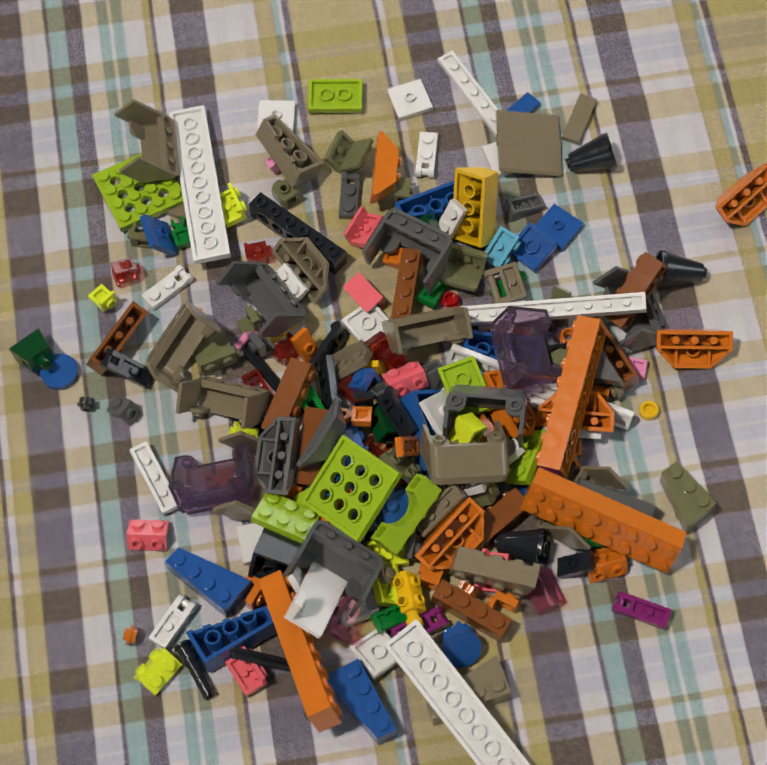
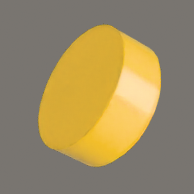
[639,401,659,421]

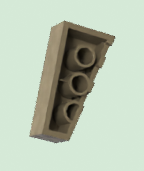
[255,115,324,188]
[449,546,541,597]
[426,655,511,726]

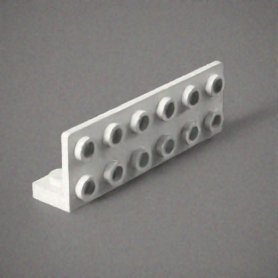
[284,561,347,638]

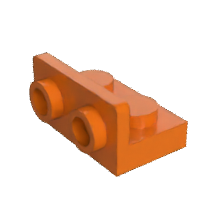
[588,547,628,583]

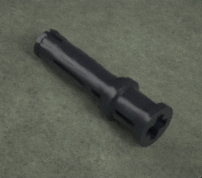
[174,639,216,700]

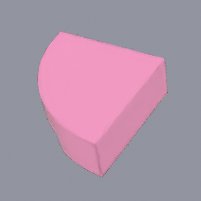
[265,157,280,175]
[235,331,258,350]
[629,357,648,380]

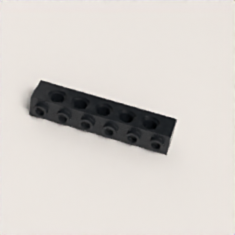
[248,192,347,275]

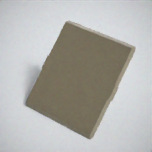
[496,110,562,176]

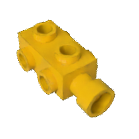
[393,570,426,627]

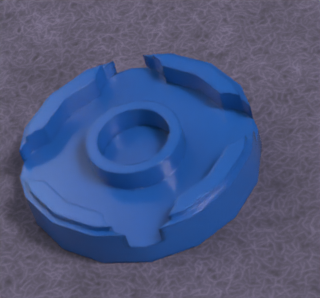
[40,353,78,390]
[441,629,482,668]

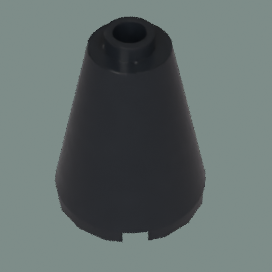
[565,133,617,172]
[655,250,707,288]
[494,529,551,569]

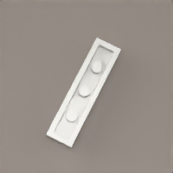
[129,441,181,516]

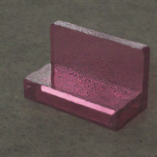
[528,568,567,615]

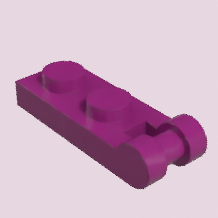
[611,591,672,630]
[390,606,450,637]

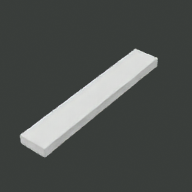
[437,51,498,137]

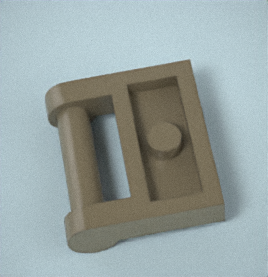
[483,262,527,304]

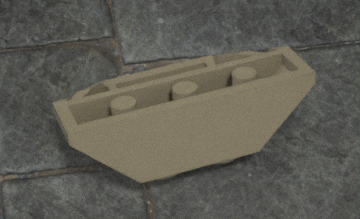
[271,237,329,304]

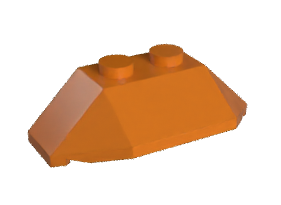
[370,131,402,204]
[715,163,767,226]
[656,329,733,369]
[483,370,537,438]
[536,391,615,432]
[415,497,484,570]

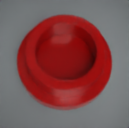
[441,291,460,308]

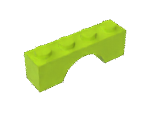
[371,473,442,555]

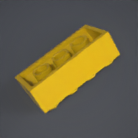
[453,167,499,248]

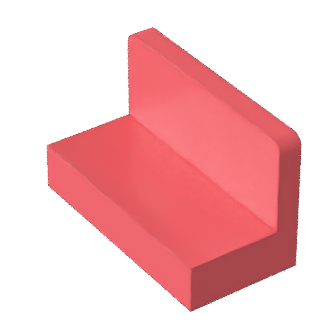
[343,272,387,313]

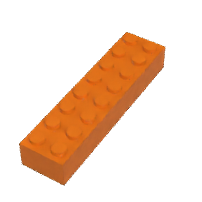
[536,315,607,479]
[520,467,687,573]
[258,570,342,733]

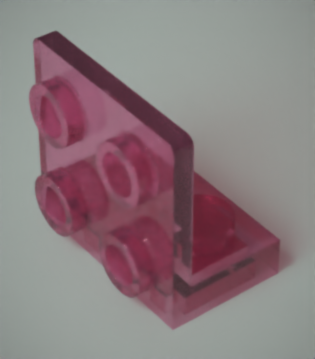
[325,594,353,643]

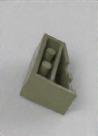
[660,461,717,534]

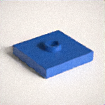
[535,204,584,252]
[140,214,178,257]
[510,222,559,273]

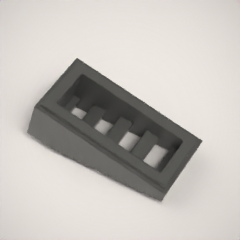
[503,193,546,222]

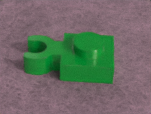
[171,216,191,249]

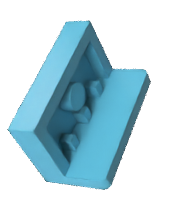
[485,226,521,267]

